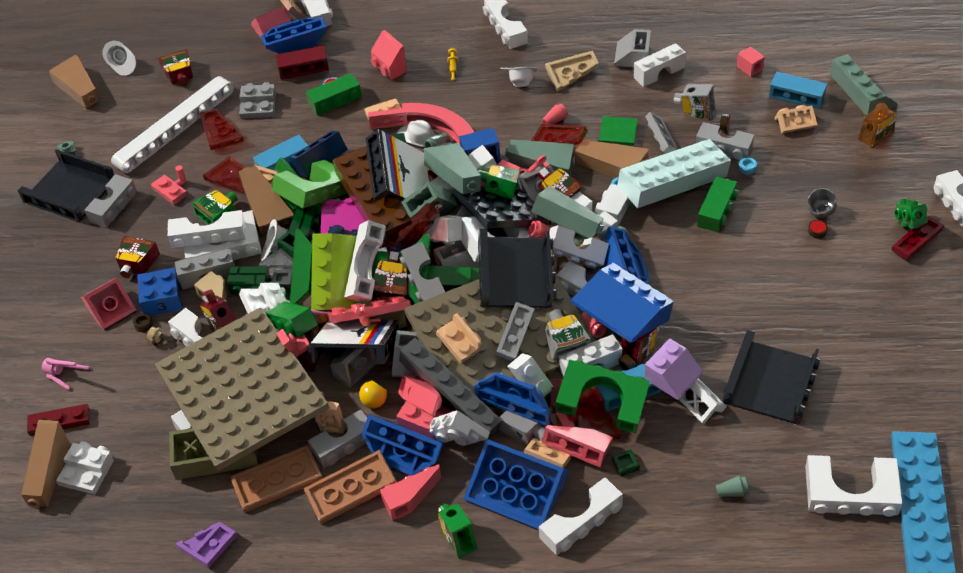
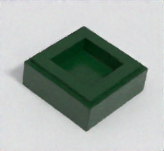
[612,449,640,477]

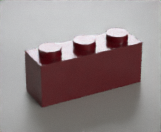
[275,46,329,80]

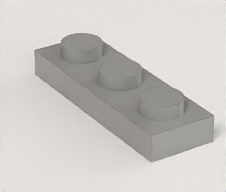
[645,112,678,154]
[496,302,534,361]

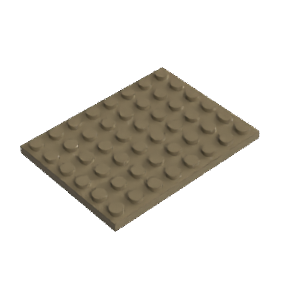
[404,267,596,411]
[155,307,330,472]

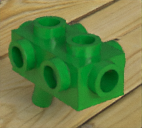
[894,199,928,228]

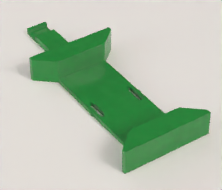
[290,229,479,305]

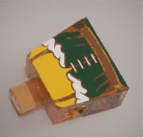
[858,103,896,148]

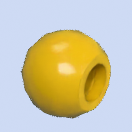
[359,381,387,409]

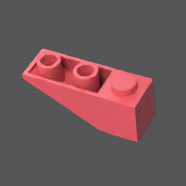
[398,373,442,416]
[380,464,442,521]

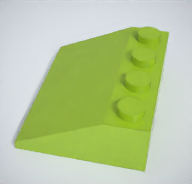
[311,233,372,312]

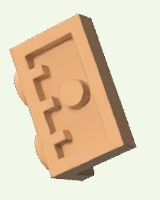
[775,105,817,134]
[436,313,482,364]
[315,392,345,434]

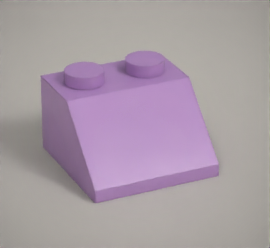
[644,338,703,400]

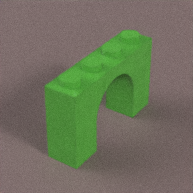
[272,160,348,208]

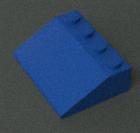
[571,263,674,343]
[463,439,569,529]

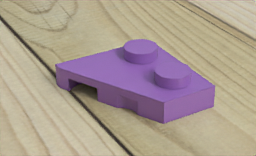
[176,521,237,568]

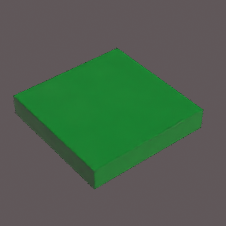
[599,116,638,147]

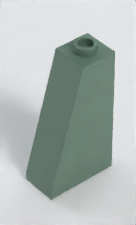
[505,139,574,176]
[424,143,481,194]
[402,181,459,218]
[531,186,604,238]

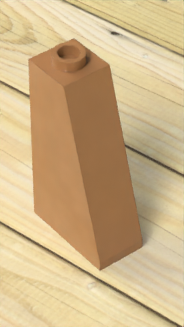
[49,54,100,109]
[574,140,649,178]
[238,166,294,234]
[21,420,70,508]

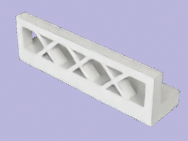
[679,378,727,423]

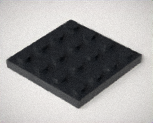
[452,186,552,228]

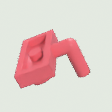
[151,165,188,205]

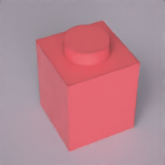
[737,47,765,77]

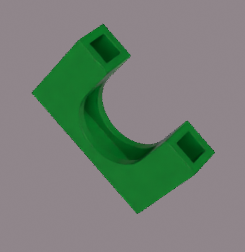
[555,359,650,433]

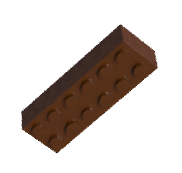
[333,146,415,248]

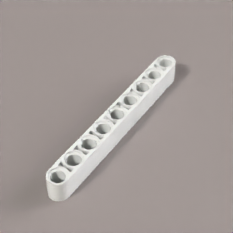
[111,76,234,173]

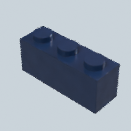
[289,131,348,177]

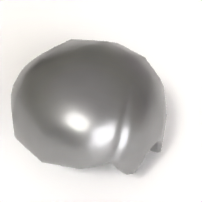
[807,188,837,218]

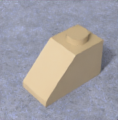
[194,271,227,301]

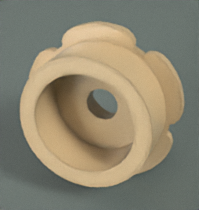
[146,326,163,345]

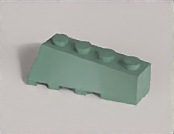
[830,54,898,116]

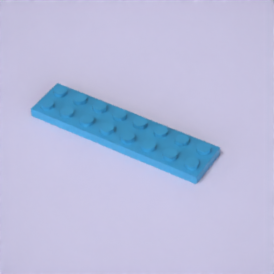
[891,431,956,573]

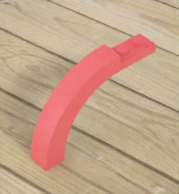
[368,103,474,144]

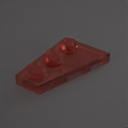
[200,108,244,150]
[531,124,588,145]
[202,156,245,193]
[386,201,443,251]
[576,387,622,439]

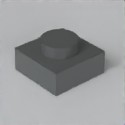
[272,270,292,289]

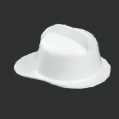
[102,41,136,76]
[500,67,537,87]
[397,120,436,147]
[261,219,288,261]

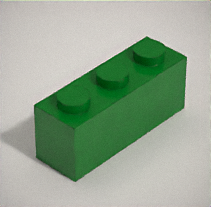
[306,73,362,116]
[697,177,739,233]
[265,301,318,337]

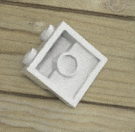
[239,283,290,314]
[429,410,490,446]
[56,441,114,495]

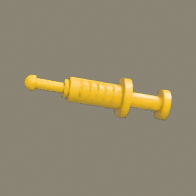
[447,48,458,81]

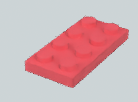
[327,296,411,323]

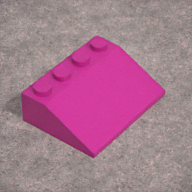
[321,198,365,234]

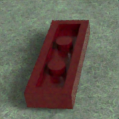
[891,216,944,261]
[27,404,90,436]

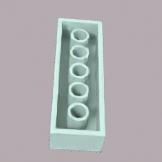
[617,139,731,208]

